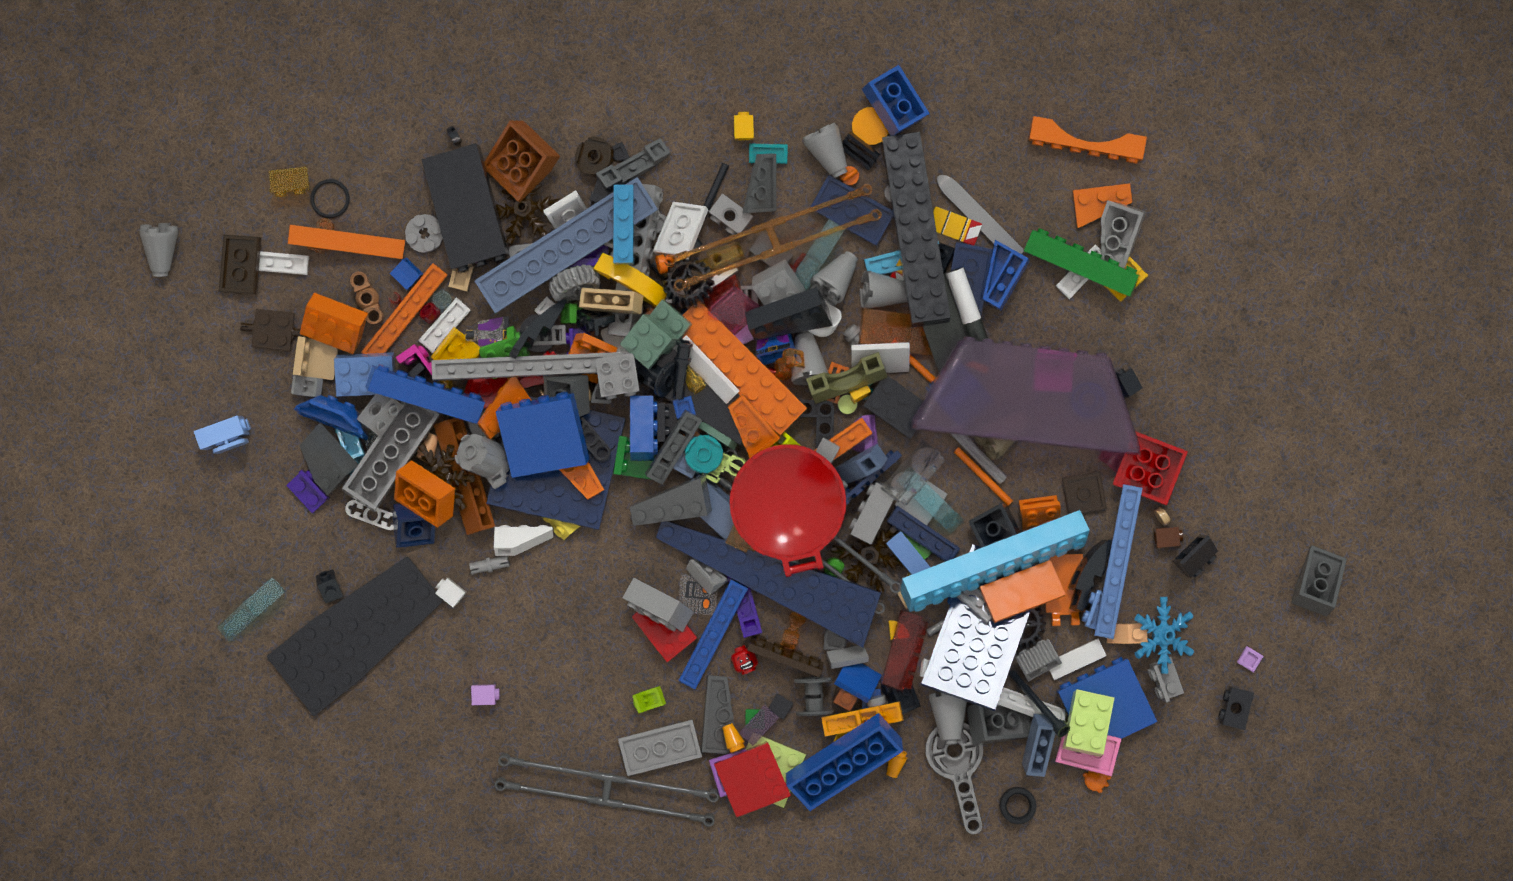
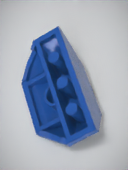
[294,395,368,441]

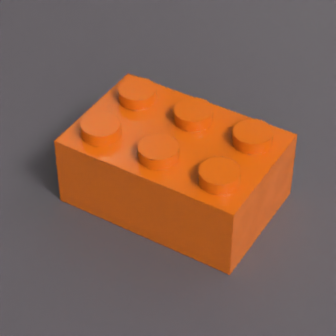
[300,293,368,354]
[394,460,455,528]

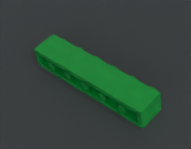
[1024,228,1140,297]

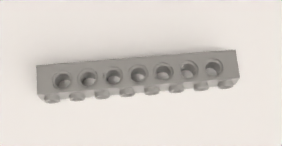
[608,184,663,338]

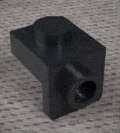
[316,569,344,603]

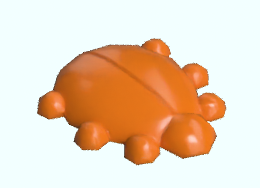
[1083,771,1111,793]

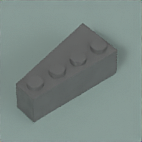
[630,474,712,526]

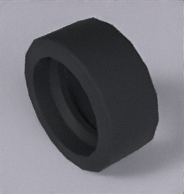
[999,787,1037,824]

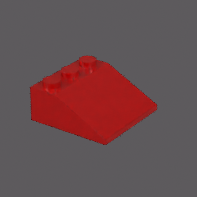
[1113,431,1188,506]
[714,741,791,817]

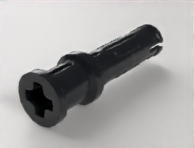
[672,340,693,399]

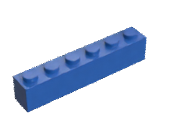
[365,364,485,424]

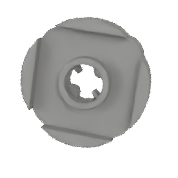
[405,214,443,253]

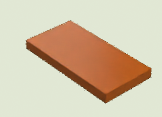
[979,560,1066,623]

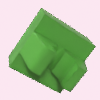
[561,304,583,324]

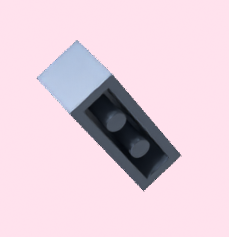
[1022,714,1055,777]

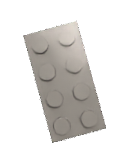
[618,719,702,776]

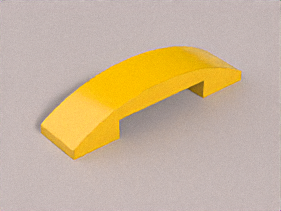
[593,253,668,307]

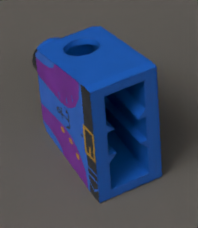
[756,334,797,365]

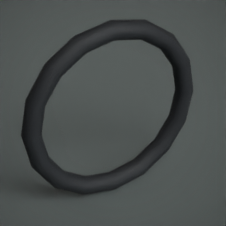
[310,179,350,218]

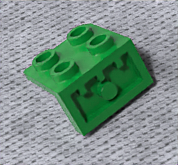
[613,436,656,480]

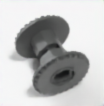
[794,676,834,716]

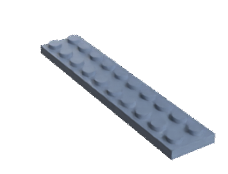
[475,177,658,314]

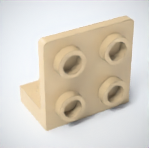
[293,336,338,380]

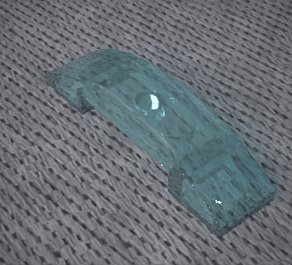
[896,468,964,534]

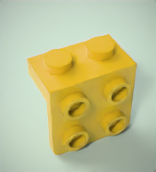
[431,327,480,360]

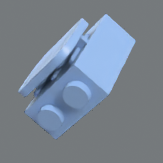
[194,416,251,454]

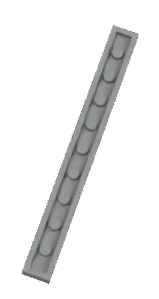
[432,352,626,381]

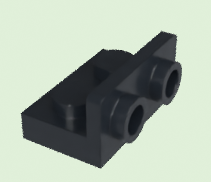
[576,309,615,337]
[657,403,677,442]
[880,671,921,714]

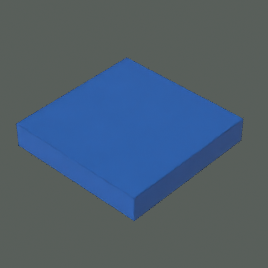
[834,663,882,703]

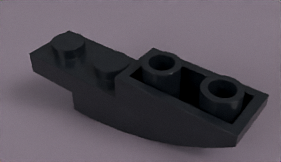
[1068,540,1112,611]

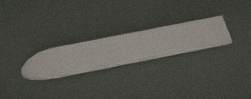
[937,175,1024,254]

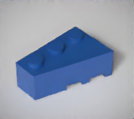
[983,240,1030,311]

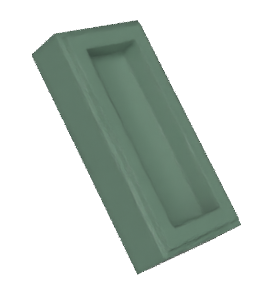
[698,422,737,450]

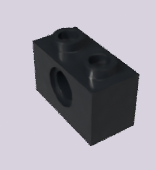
[1218,686,1254,730]

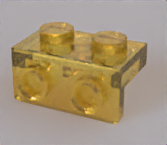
[269,166,310,197]

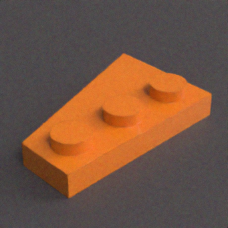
[1072,183,1132,229]
[477,377,532,439]
[728,394,781,459]

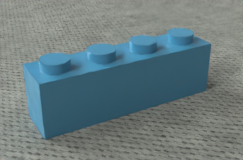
[613,185,634,264]

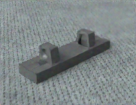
[645,409,702,485]

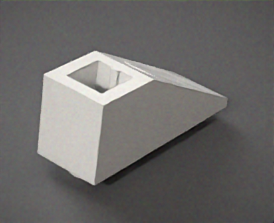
[494,525,553,556]

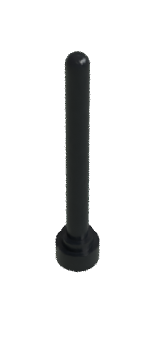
[1009,670,1070,737]

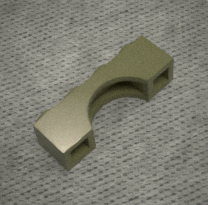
[806,352,888,404]

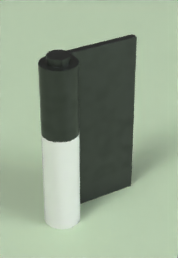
[923,267,994,373]

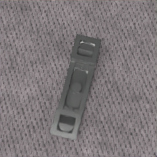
[596,138,671,190]

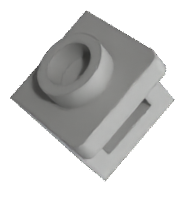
[291,375,323,397]

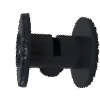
[635,358,676,397]

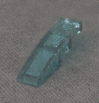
[795,219,845,291]
[217,577,286,642]

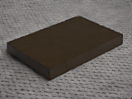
[218,235,262,295]

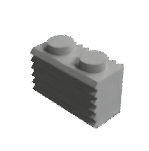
[1015,639,1062,682]

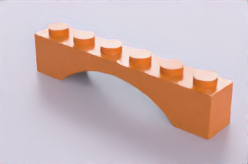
[1028,116,1147,164]

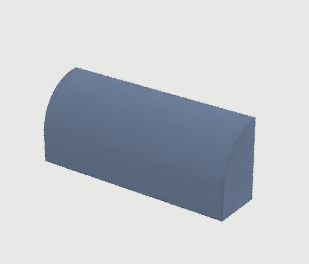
[698,473,744,545]

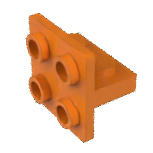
[1019,495,1061,532]

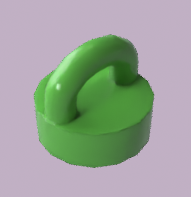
[824,557,844,577]

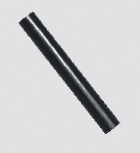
[703,163,729,218]

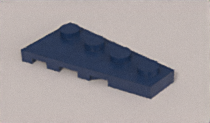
[845,450,902,505]

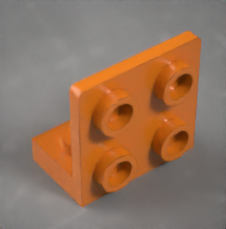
[568,333,617,383]

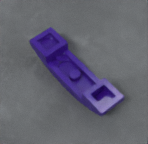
[727,576,762,638]

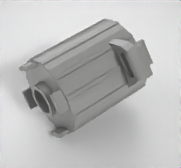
[455,433,509,489]

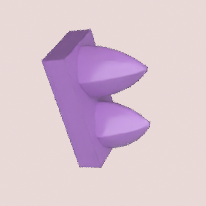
[852,415,878,452]

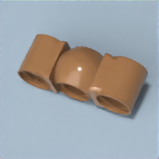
[350,272,384,325]

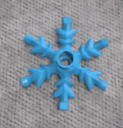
[1134,597,1194,674]

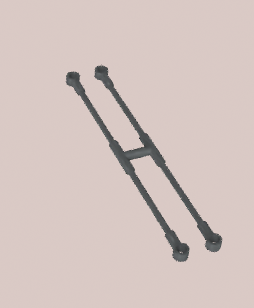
[709,449,901,614]
[495,753,719,827]

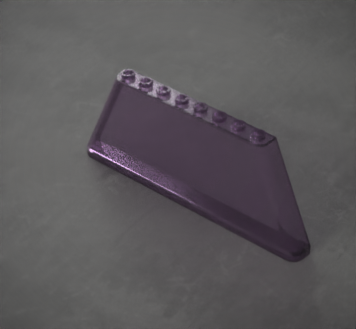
[911,337,1140,455]

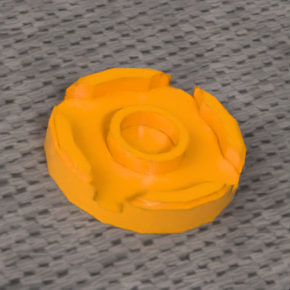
[852,107,888,145]

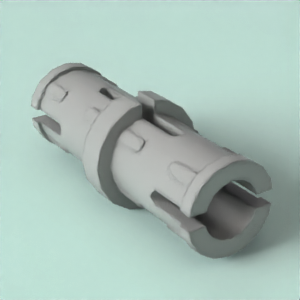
[469,556,510,575]

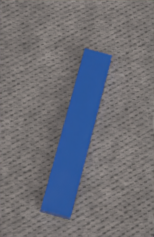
[678,579,748,689]

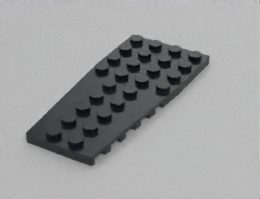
[266,557,443,716]

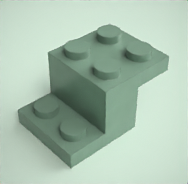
[620,299,693,369]

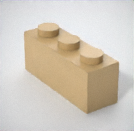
[579,288,643,315]

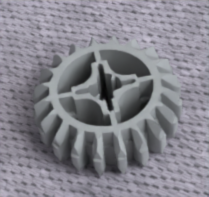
[549,265,601,303]

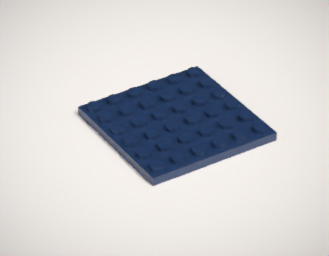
[486,396,625,530]

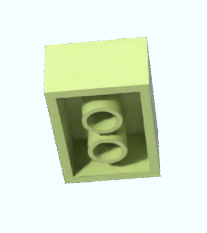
[1062,689,1114,757]

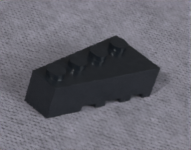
[745,287,833,340]

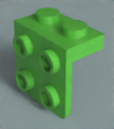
[479,326,530,379]

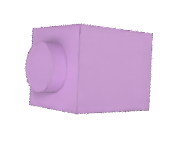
[471,684,500,705]

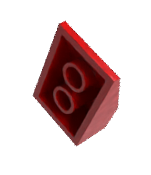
[632,612,697,662]

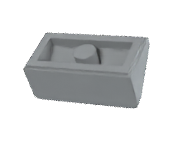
[686,558,728,594]

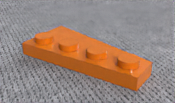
[559,461,605,500]

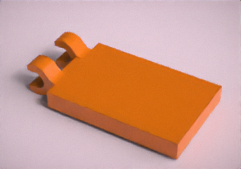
[1045,554,1085,626]

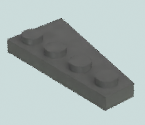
[701,675,739,754]

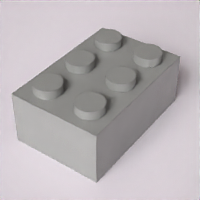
[623,578,694,632]

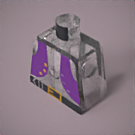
[465,316,509,347]

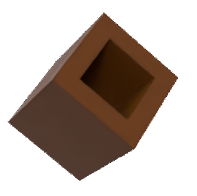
[1153,527,1183,548]

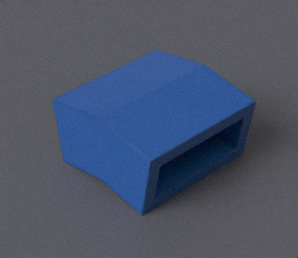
[390,257,423,291]

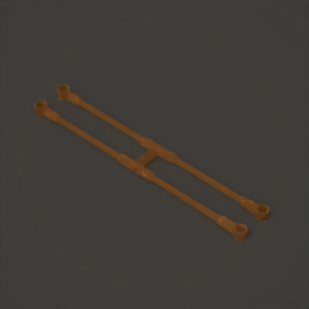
[664,184,882,292]

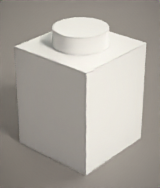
[435,578,466,608]

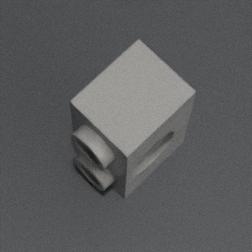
[709,193,753,236]
[357,394,404,437]

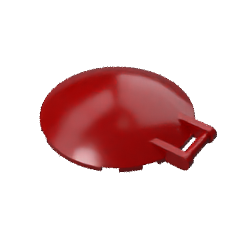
[730,444,846,577]

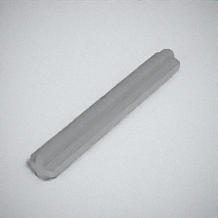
[948,424,1007,484]

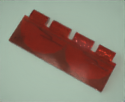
[881,610,928,691]

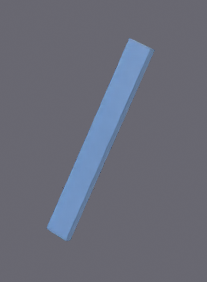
[1094,484,1142,639]

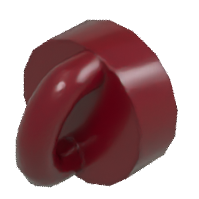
[420,302,440,324]

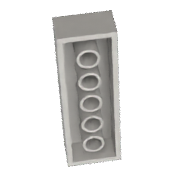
[342,401,440,512]

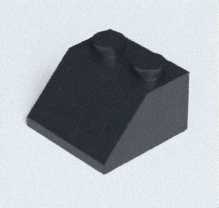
[969,503,1021,548]

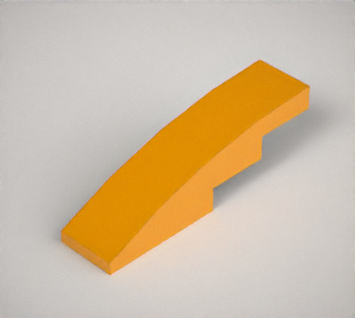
[821,702,904,736]

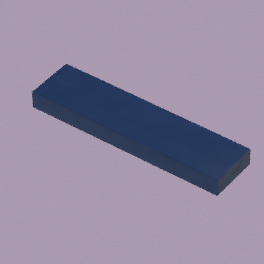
[886,505,960,562]

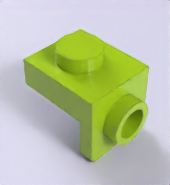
[633,686,666,713]

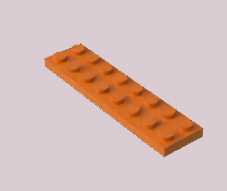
[682,301,807,436]

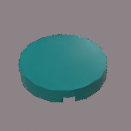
[685,435,723,473]

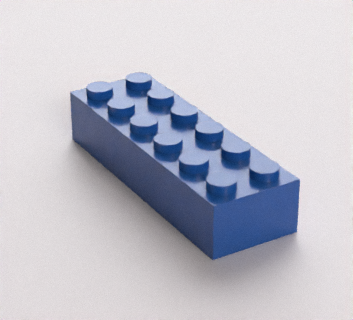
[786,713,903,811]

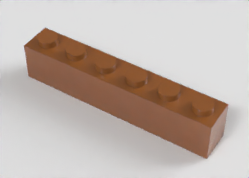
[434,418,495,535]

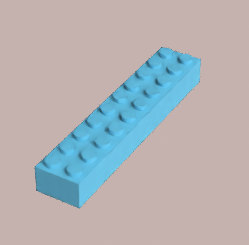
[900,510,1089,612]

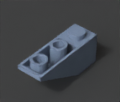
[835,444,888,484]

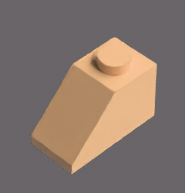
[1106,623,1148,644]

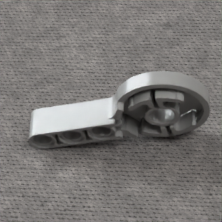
[925,722,983,834]

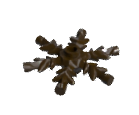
[496,184,561,245]
[418,444,475,511]
[831,526,905,593]

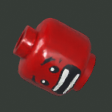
[730,645,758,675]

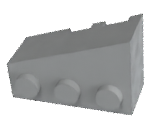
[849,480,897,544]

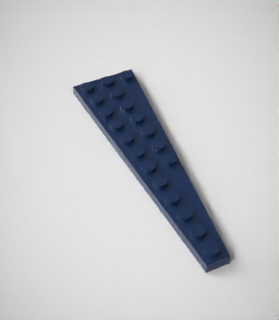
[656,521,881,648]

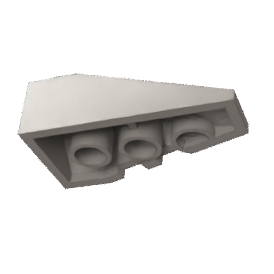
[1101,200,1146,268]

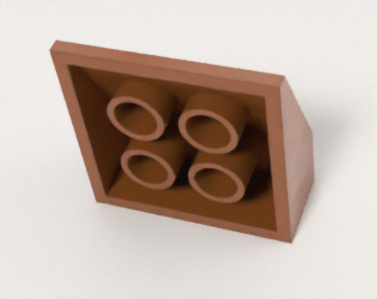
[484,120,560,202]

